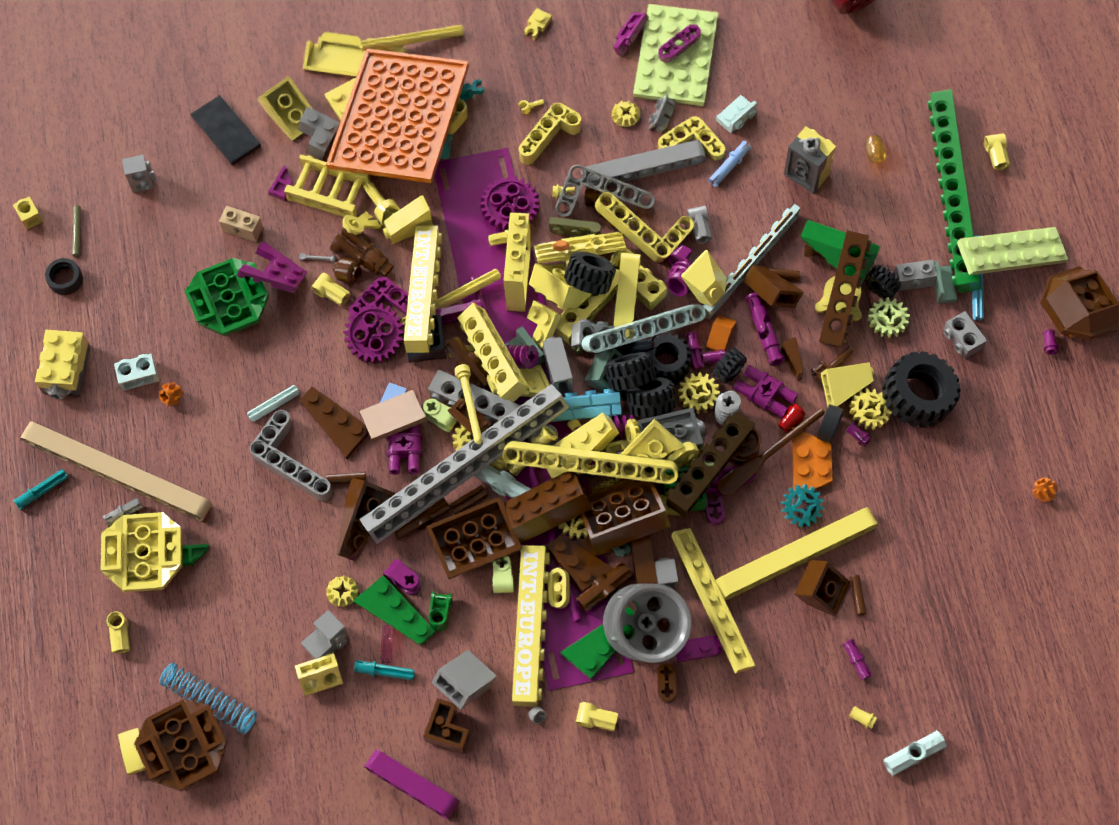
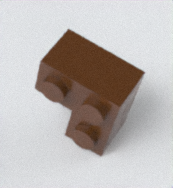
[423,698,470,755]

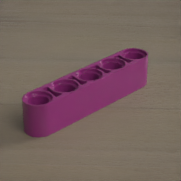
[364,749,460,820]

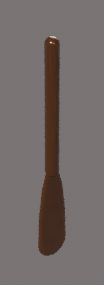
[717,408,825,495]

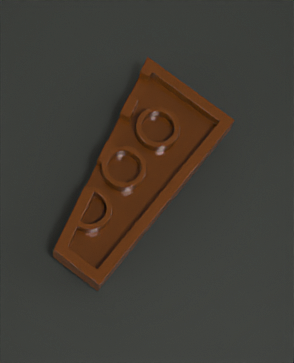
[300,387,369,459]

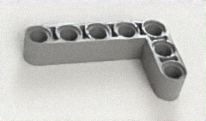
[556,165,655,217]
[250,410,333,501]

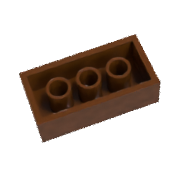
[504,471,592,544]

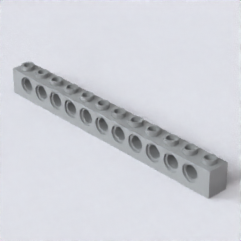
[360,384,569,544]

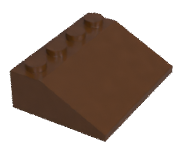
[580,479,671,554]
[426,497,522,579]

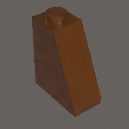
[744,265,804,308]

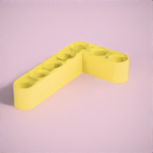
[595,192,694,263]

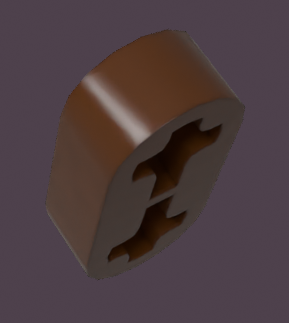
[657,663,677,703]

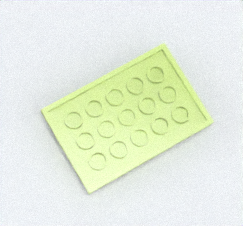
[633,4,718,106]

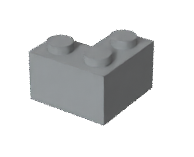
[298,106,340,160]
[301,610,349,660]

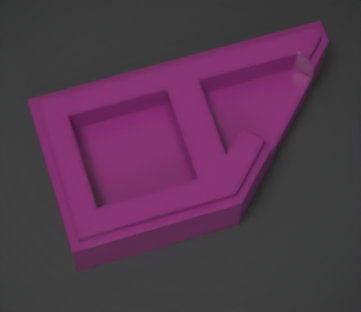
[268,165,293,201]

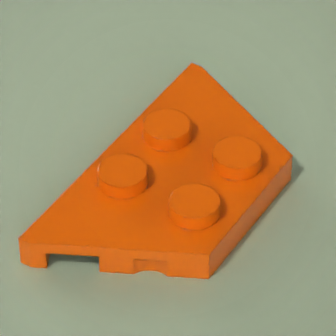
[792,427,833,500]

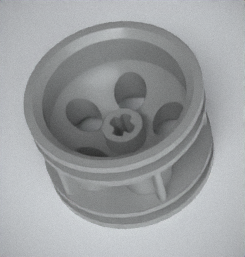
[603,584,691,662]

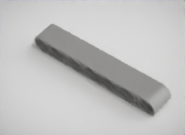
[581,140,706,189]

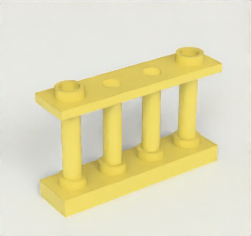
[284,155,370,217]

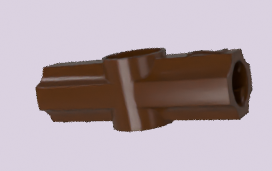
[445,336,489,389]
[395,497,450,539]
[576,562,633,612]

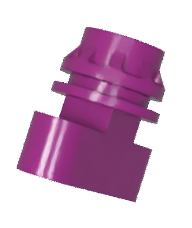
[666,245,695,296]

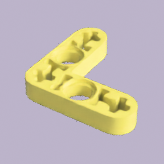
[658,117,725,160]

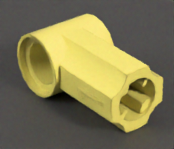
[984,134,1010,171]
[311,273,351,306]
[107,612,130,654]
[575,702,618,732]

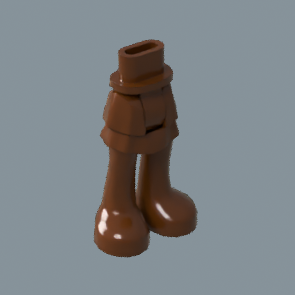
[330,228,394,277]

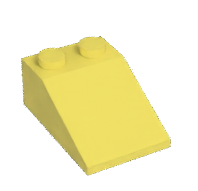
[257,76,313,141]

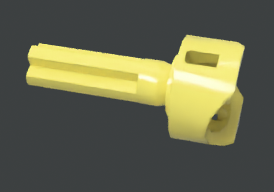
[363,181,400,226]

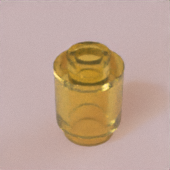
[865,135,887,164]

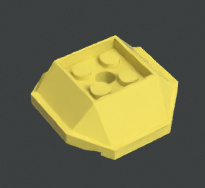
[101,512,182,593]

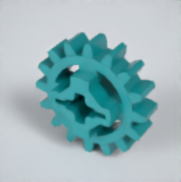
[781,484,824,527]

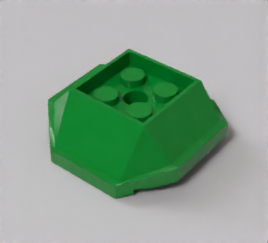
[185,258,269,337]

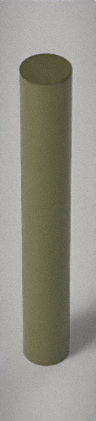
[72,205,81,257]

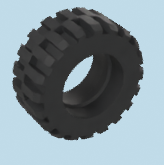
[882,351,961,428]

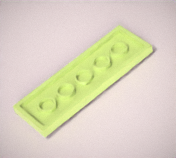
[957,227,1068,275]

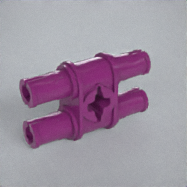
[734,365,798,418]
[386,424,423,475]

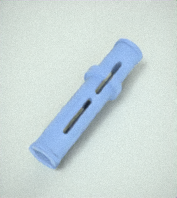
[708,141,751,187]

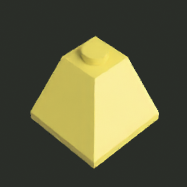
[681,250,727,307]

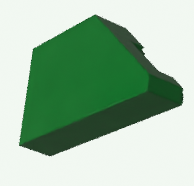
[182,544,210,566]

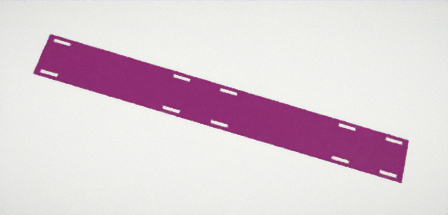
[435,147,633,691]

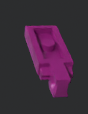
[613,12,649,55]
[436,300,482,325]
[676,635,724,663]

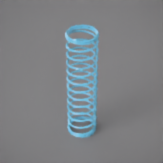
[160,662,258,734]

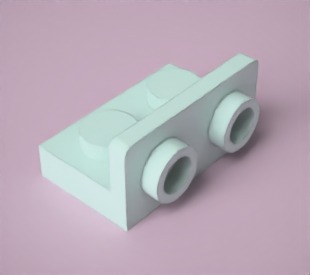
[716,95,757,134]

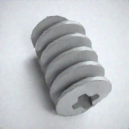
[715,390,741,426]

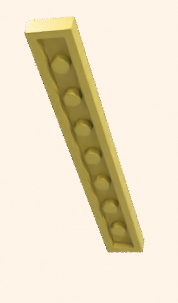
[671,528,755,674]

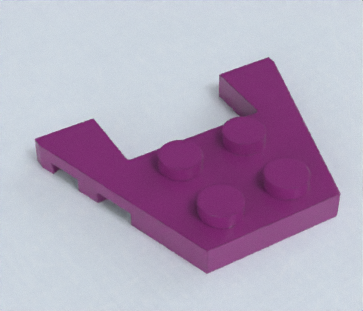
[237,241,307,293]

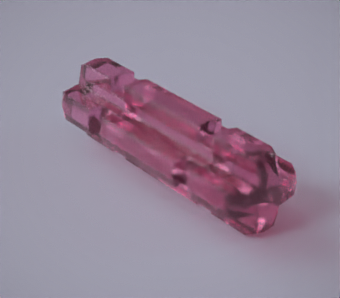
[380,624,393,664]

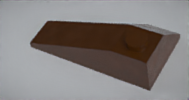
[336,478,395,561]

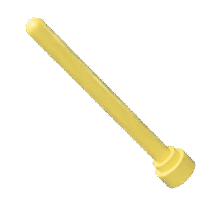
[455,364,482,444]

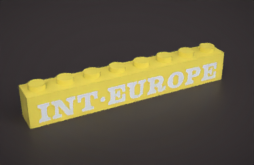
[404,226,443,353]
[512,545,550,706]

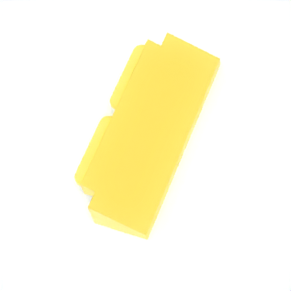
[303,32,407,77]

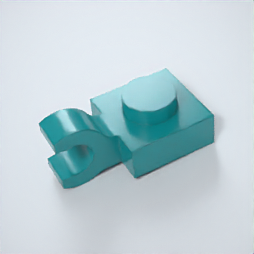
[459,79,484,101]

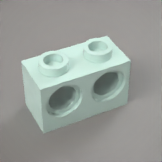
[114,354,160,391]

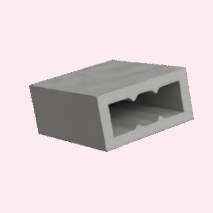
[543,337,573,395]
[431,650,497,709]

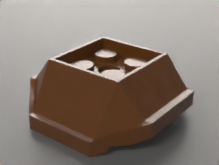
[1040,266,1119,340]
[134,699,227,791]

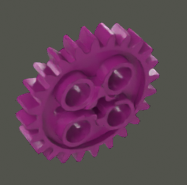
[480,176,540,232]
[343,302,405,364]

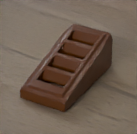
[781,337,803,381]

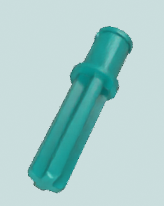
[13,469,68,510]
[354,660,415,680]

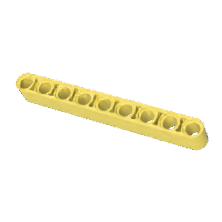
[502,441,678,484]
[715,507,878,600]

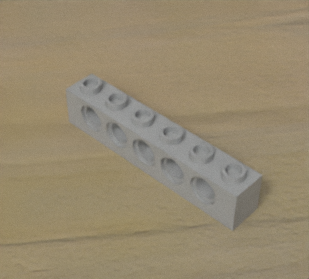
[428,369,531,439]

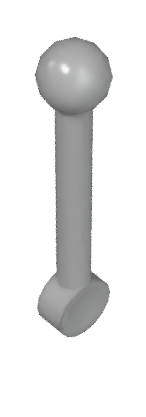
[299,253,337,263]

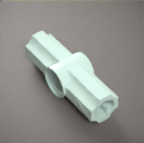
[474,465,531,498]
[883,731,946,776]

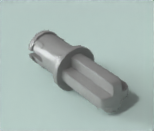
[103,498,142,527]

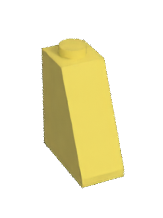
[383,195,433,244]
[821,362,874,407]

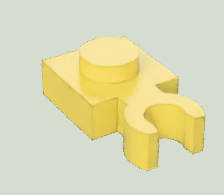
[524,8,552,40]

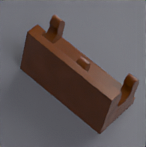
[447,398,493,435]

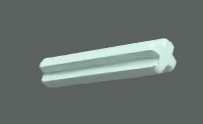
[247,385,300,422]

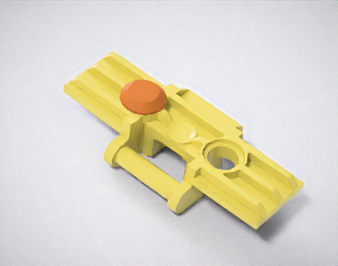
[534,232,626,269]

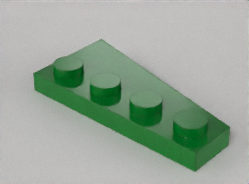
[561,607,644,680]

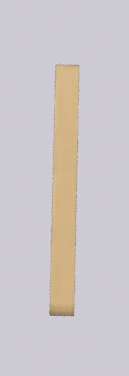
[20,421,212,521]

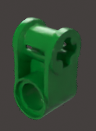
[429,591,453,632]

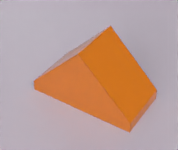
[706,315,737,351]

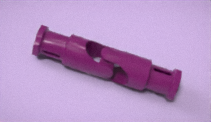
[745,292,785,366]

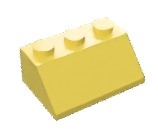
[529,264,592,310]

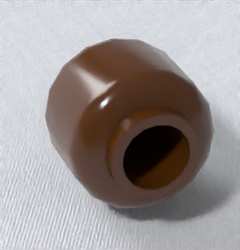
[333,258,362,284]

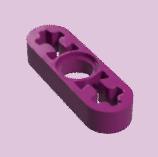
[658,24,701,63]

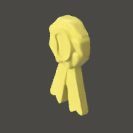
[342,211,381,235]

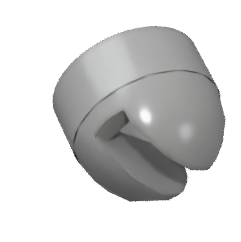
[528,706,547,725]

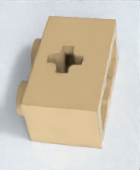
[219,206,263,242]

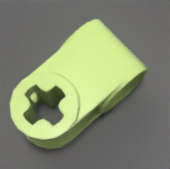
[423,399,457,432]
[493,556,514,594]

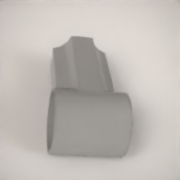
[687,206,712,244]

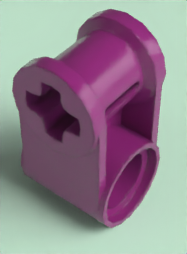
[383,559,421,595]

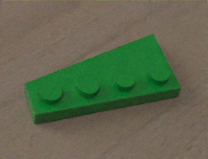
[353,575,436,646]

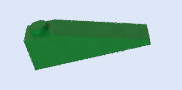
[800,220,880,284]

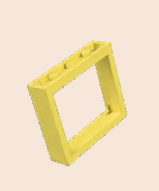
[504,213,531,312]

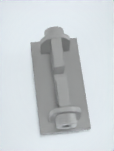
[648,94,675,133]

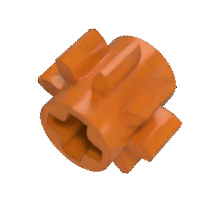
[159,382,183,406]
[1032,478,1058,502]

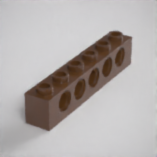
[819,230,872,347]

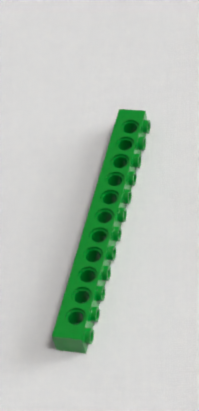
[928,89,981,293]

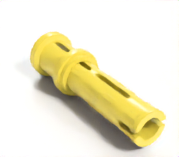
[508,426,557,476]

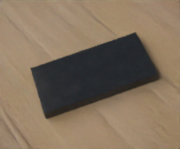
[190,95,261,166]

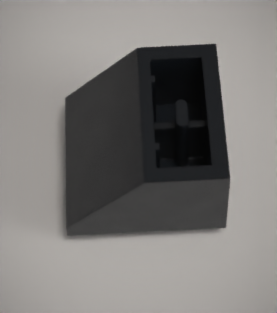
[408,315,446,363]

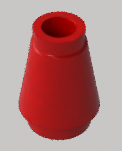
[778,404,806,432]

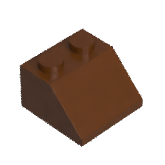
[795,560,850,616]

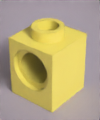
[13,197,43,230]

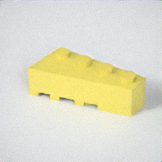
[546,413,619,479]

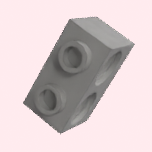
[122,154,156,193]
[943,311,987,359]
[571,319,615,348]

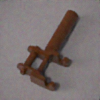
[811,347,853,386]

